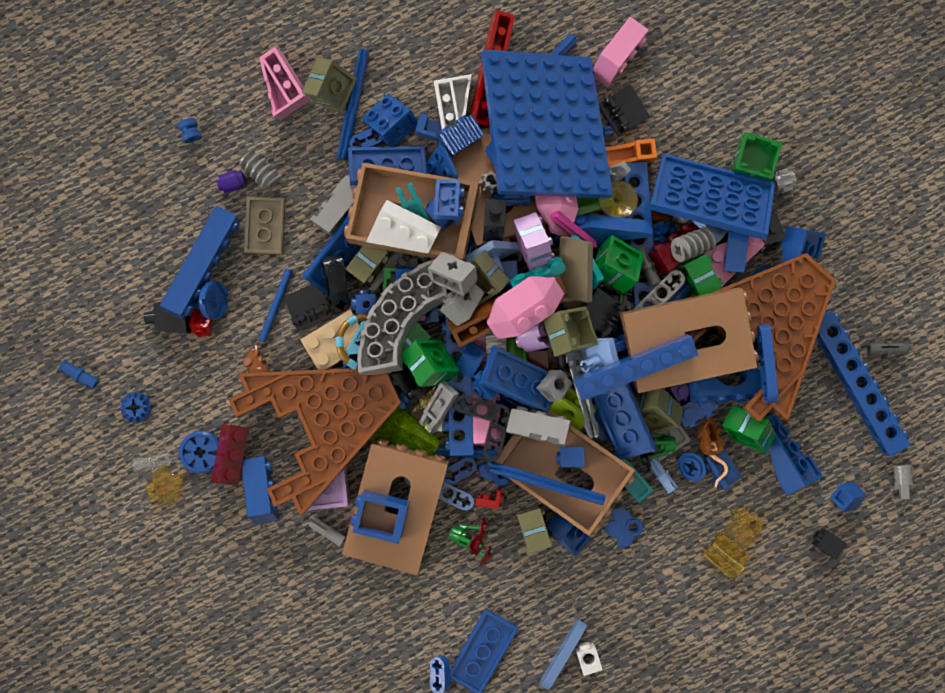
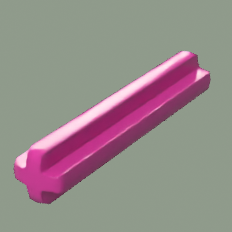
[551,210,597,249]

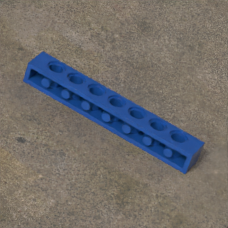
[620,162,658,310]
[442,304,474,456]
[816,310,911,457]

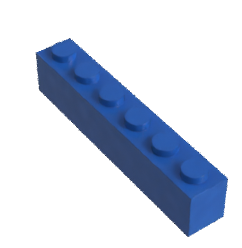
[160,206,240,320]
[573,334,699,401]

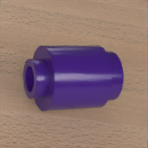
[216,170,247,194]

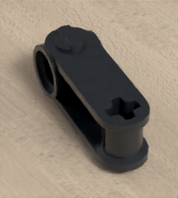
[321,255,350,313]

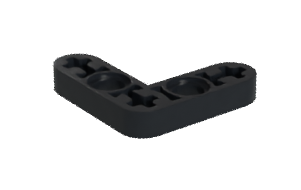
[453,395,510,462]

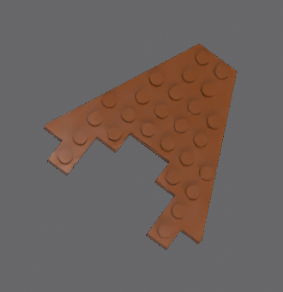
[685,253,836,422]
[228,369,402,515]

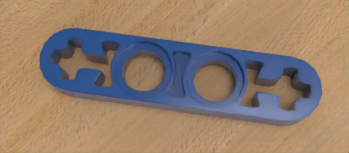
[756,324,778,403]

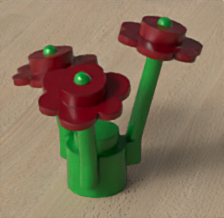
[449,517,492,567]

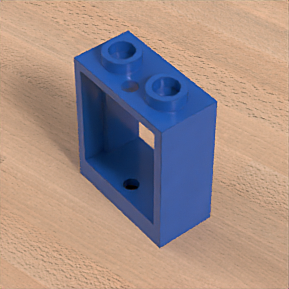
[351,490,410,544]

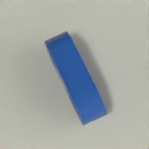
[349,128,384,148]
[444,457,476,484]
[430,655,450,693]

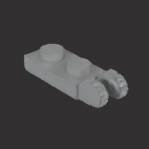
[419,381,459,434]

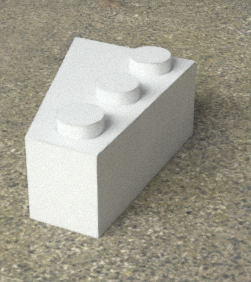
[434,74,472,129]
[366,200,441,253]

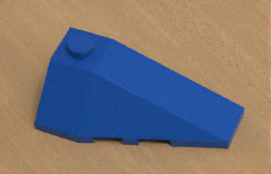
[782,226,826,263]

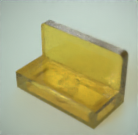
[701,532,749,579]

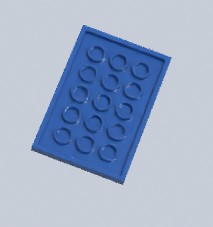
[649,153,775,240]

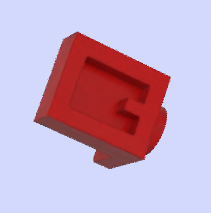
[189,308,213,337]
[475,488,504,509]

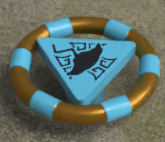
[336,314,368,371]

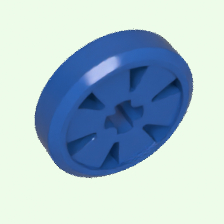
[179,431,219,474]

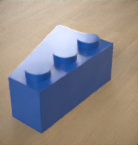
[242,456,280,525]

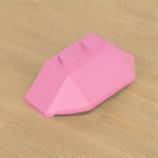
[535,196,578,237]
[487,276,564,339]

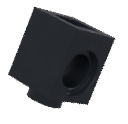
[811,528,847,560]

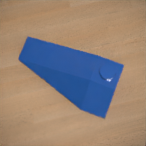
[574,214,653,244]
[767,414,824,496]
[546,487,593,557]

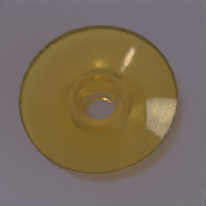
[599,180,638,218]

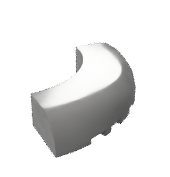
[357,259,450,375]

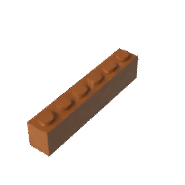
[446,276,567,348]

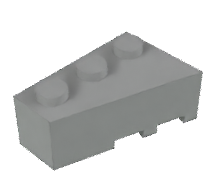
[310,176,357,236]
[506,406,570,447]

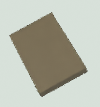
[244,196,285,255]
[560,236,593,303]

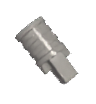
[609,161,631,185]
[893,464,913,499]

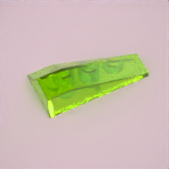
[371,407,440,456]

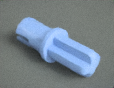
[650,458,678,494]

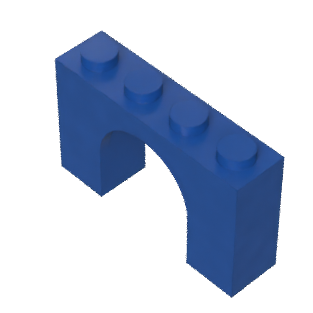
[687,349,762,404]

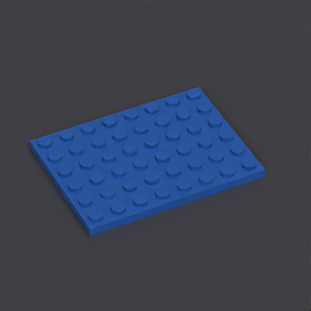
[481,49,613,198]

